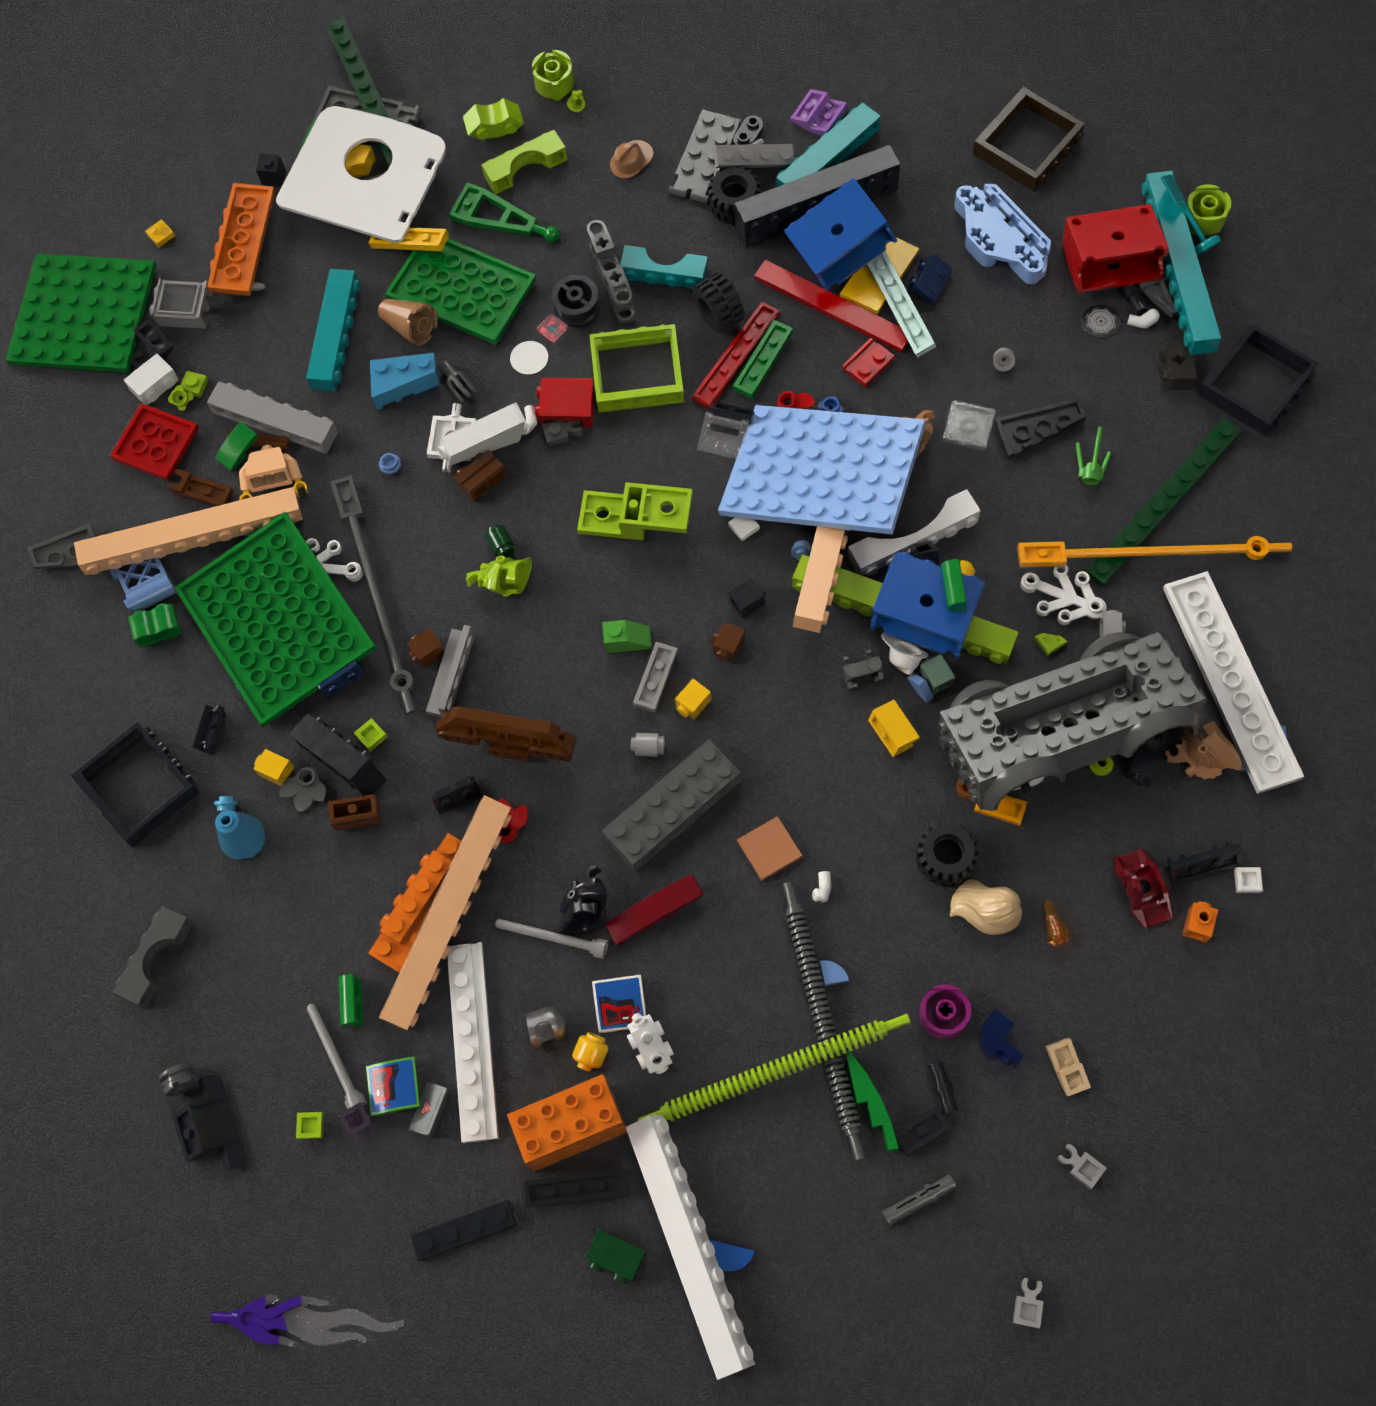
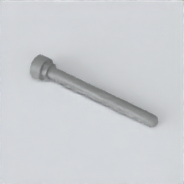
[495,919,608,959]
[307,1004,367,1112]

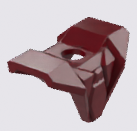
[1114,848,1173,928]

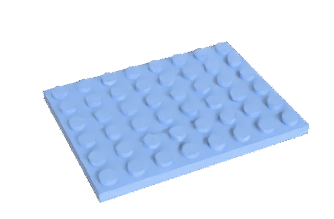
[718,405,926,534]

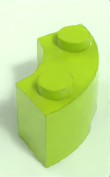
[463,98,524,140]

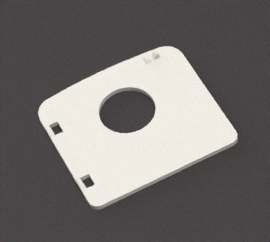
[276,106,446,243]

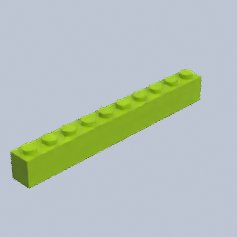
[792,555,1018,664]

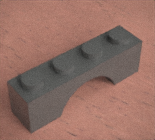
[113,906,194,1009]

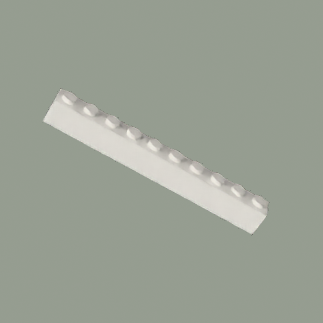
[626,1114,755,1380]

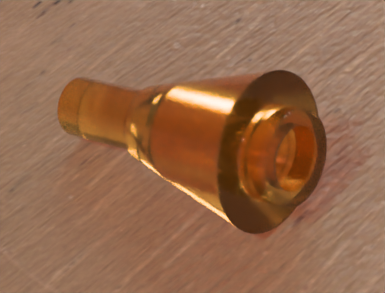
[1043,901,1071,946]

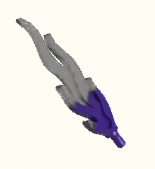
[211,1295,405,1347]

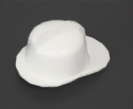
[882,632,928,675]

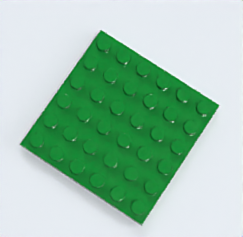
[5,254,157,373]

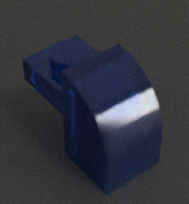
[978,1009,1024,1067]

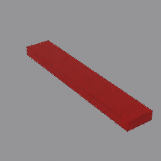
[692,302,780,409]

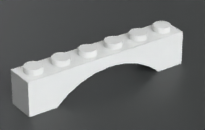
[847,489,981,576]

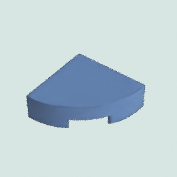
[907,673,933,703]
[820,960,849,986]

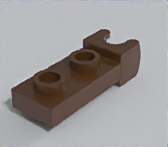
[168,469,234,507]

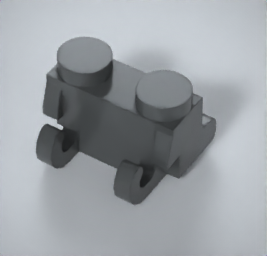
[842,649,884,690]

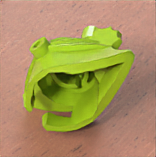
[466,556,532,597]

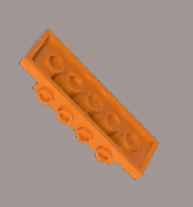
[207,183,275,296]
[368,833,461,973]

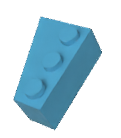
[370,353,440,411]

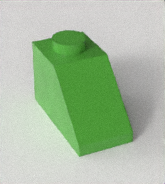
[602,620,652,654]

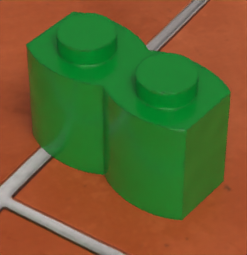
[128,603,182,647]

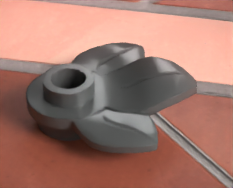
[280,767,326,813]

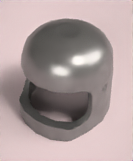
[526,1006,567,1051]

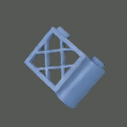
[109,558,177,612]

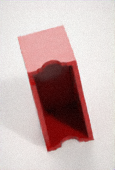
[1062,204,1169,293]

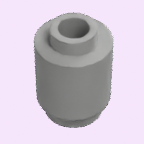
[631,733,665,757]

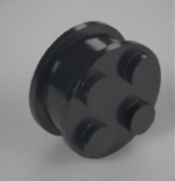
[551,275,600,327]

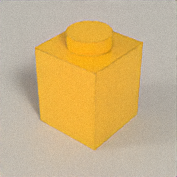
[675,679,712,720]
[254,749,295,786]

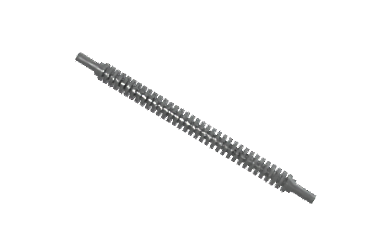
[783,882,865,1161]

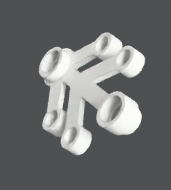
[306,538,363,582]
[1020,565,1107,625]

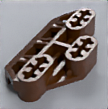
[436,706,577,762]

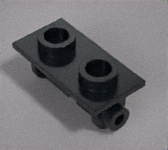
[192,704,226,755]
[431,776,483,815]

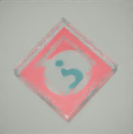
[537,314,568,343]

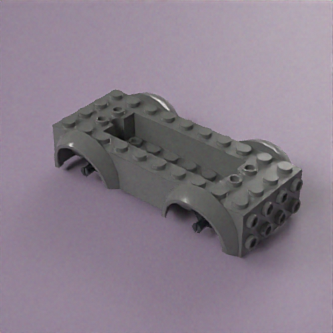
[938,632,1206,811]

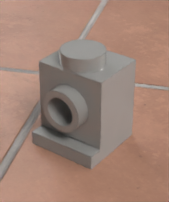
[1099,610,1126,638]

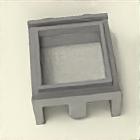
[150,278,214,329]

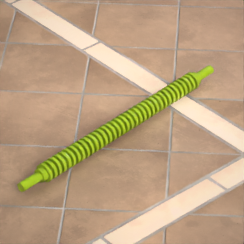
[638,1014,911,1121]

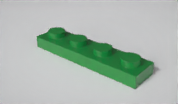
[733,320,793,399]

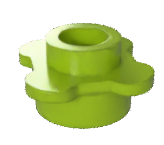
[168,385,194,411]

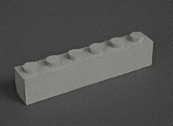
[207,382,338,454]

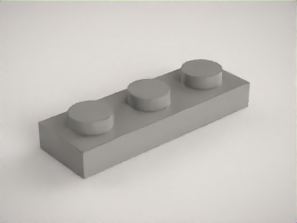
[633,642,678,712]

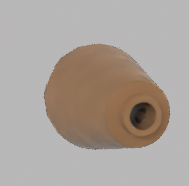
[378,299,438,346]

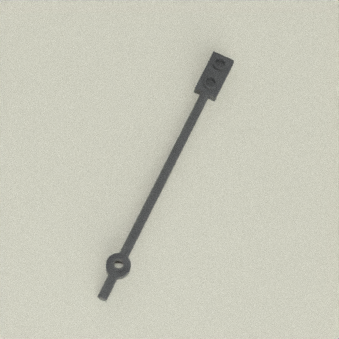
[331,475,416,715]

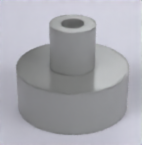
[993,348,1015,371]

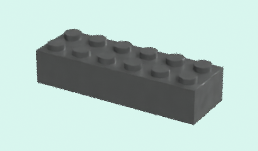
[602,740,741,872]

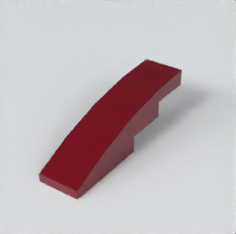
[605,874,704,945]

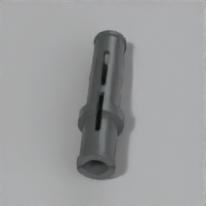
[882,1174,957,1226]

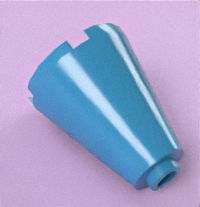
[215,810,266,860]

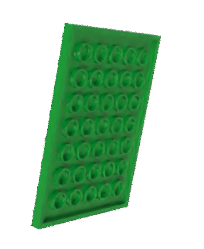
[175,512,377,727]

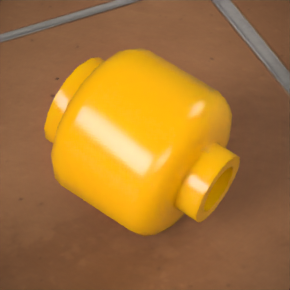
[572,1032,608,1072]

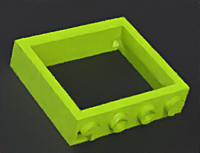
[590,324,684,413]

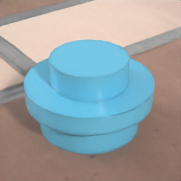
[214,796,238,811]

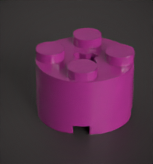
[919,984,971,1040]

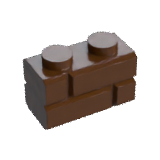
[454,450,507,502]
[328,794,383,831]

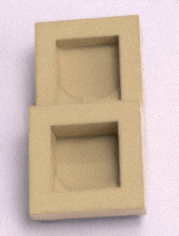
[1045,1038,1091,1096]

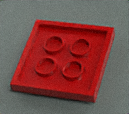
[110,403,199,481]

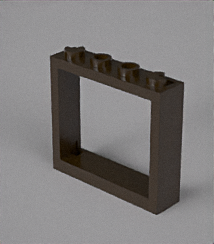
[973,87,1085,192]

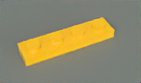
[368,228,449,251]

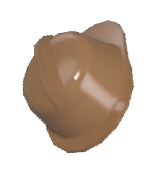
[610,140,654,179]

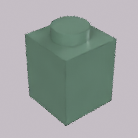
[919,654,955,695]

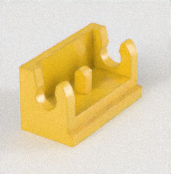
[868,700,920,758]

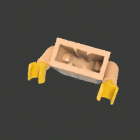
[239,445,308,500]

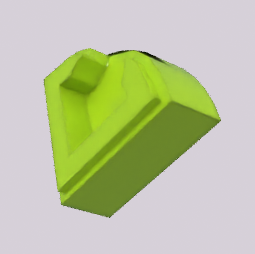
[1034,633,1067,657]

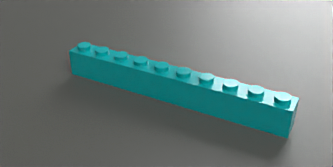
[1141,171,1221,355]

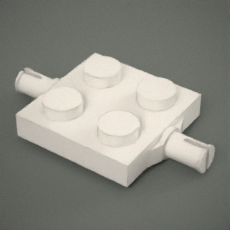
[427,403,476,473]

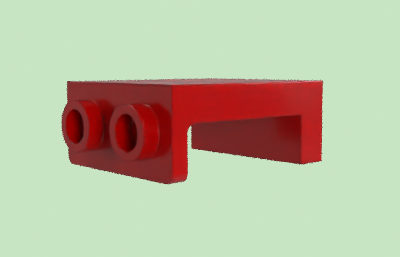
[535,378,595,427]

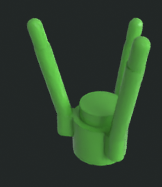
[1076,427,1112,485]

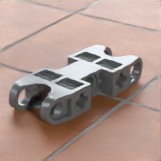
[587,220,635,324]

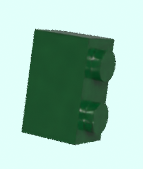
[585,1229,646,1284]

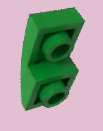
[215,421,258,472]

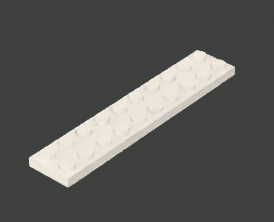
[1163,571,1304,794]

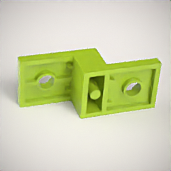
[577,482,693,541]

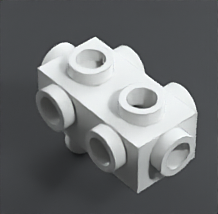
[627,1013,674,1074]

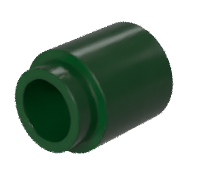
[485,525,515,558]

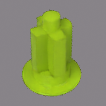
[567,90,585,112]

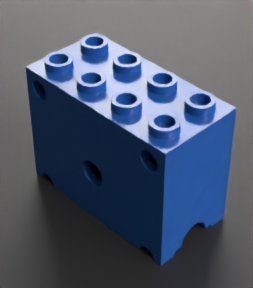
[784,178,897,292]
[870,551,985,659]

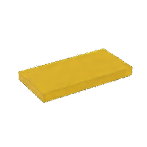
[840,237,919,315]

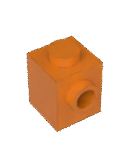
[1182,902,1218,943]

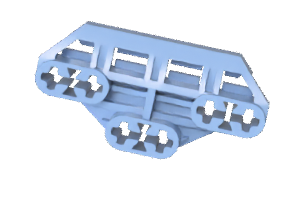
[954,184,1051,284]

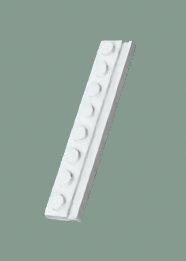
[447,942,499,1144]

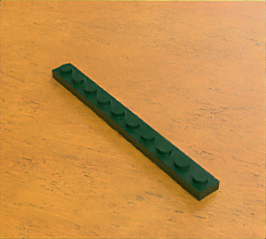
[325,16,393,167]
[1085,418,1241,587]

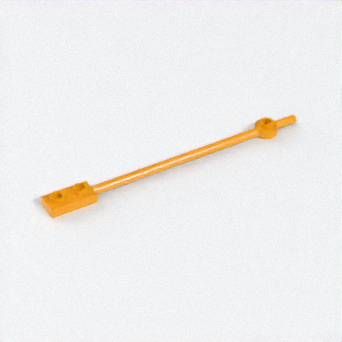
[1017,536,1292,567]

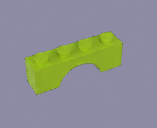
[481,130,568,195]

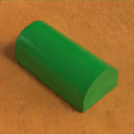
[941,559,967,612]
[338,974,364,1028]

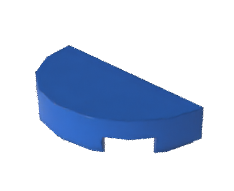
[709,1240,755,1272]

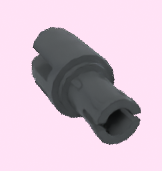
[439,360,478,403]

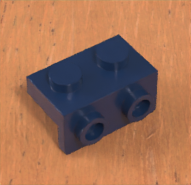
[906,254,953,304]
[317,661,365,697]

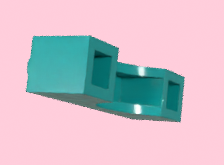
[620,245,708,290]

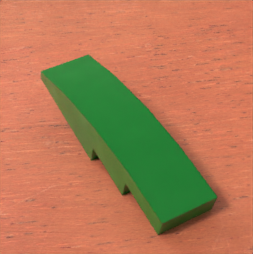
[845,1052,899,1153]

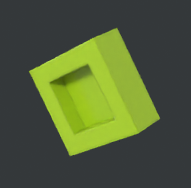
[180,371,209,398]
[354,718,388,751]
[296,1112,324,1140]

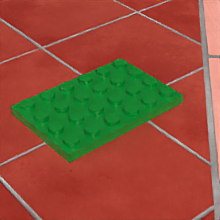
[385,238,537,345]

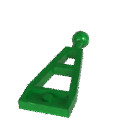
[449,183,561,243]

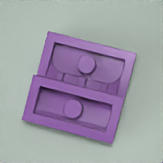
[790,89,848,136]

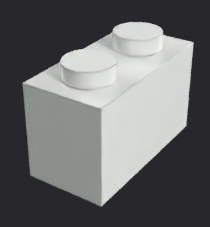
[124,354,179,405]

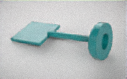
[1160,174,1222,256]

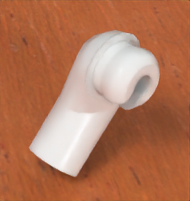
[812,871,831,903]

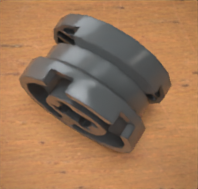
[158,1062,199,1097]

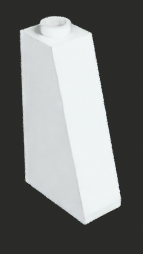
[438,403,526,466]

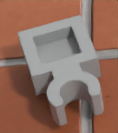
[1057,1144,1107,1190]
[1012,1278,1044,1329]

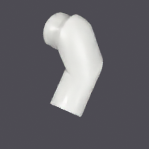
[1127,309,1160,329]
[522,405,537,435]

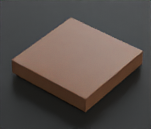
[737,816,802,881]

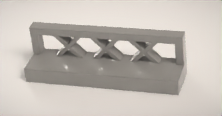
[426,625,475,718]

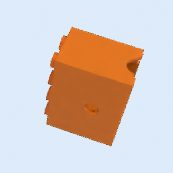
[507,1074,627,1172]

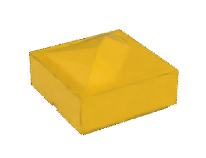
[145,219,175,248]

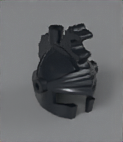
[555,866,607,935]

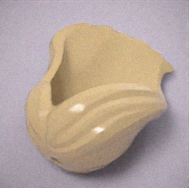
[950,878,1022,935]

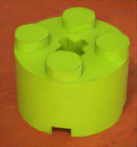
[532,50,575,101]
[1184,184,1231,236]

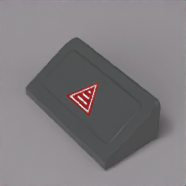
[409,1082,450,1138]

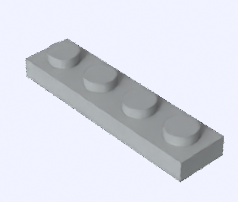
[713,144,794,168]

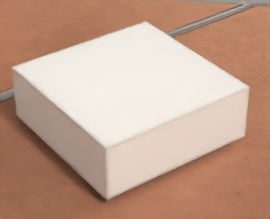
[728,517,760,541]
[1234,867,1263,893]

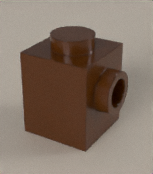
[711,622,745,662]
[407,628,445,669]

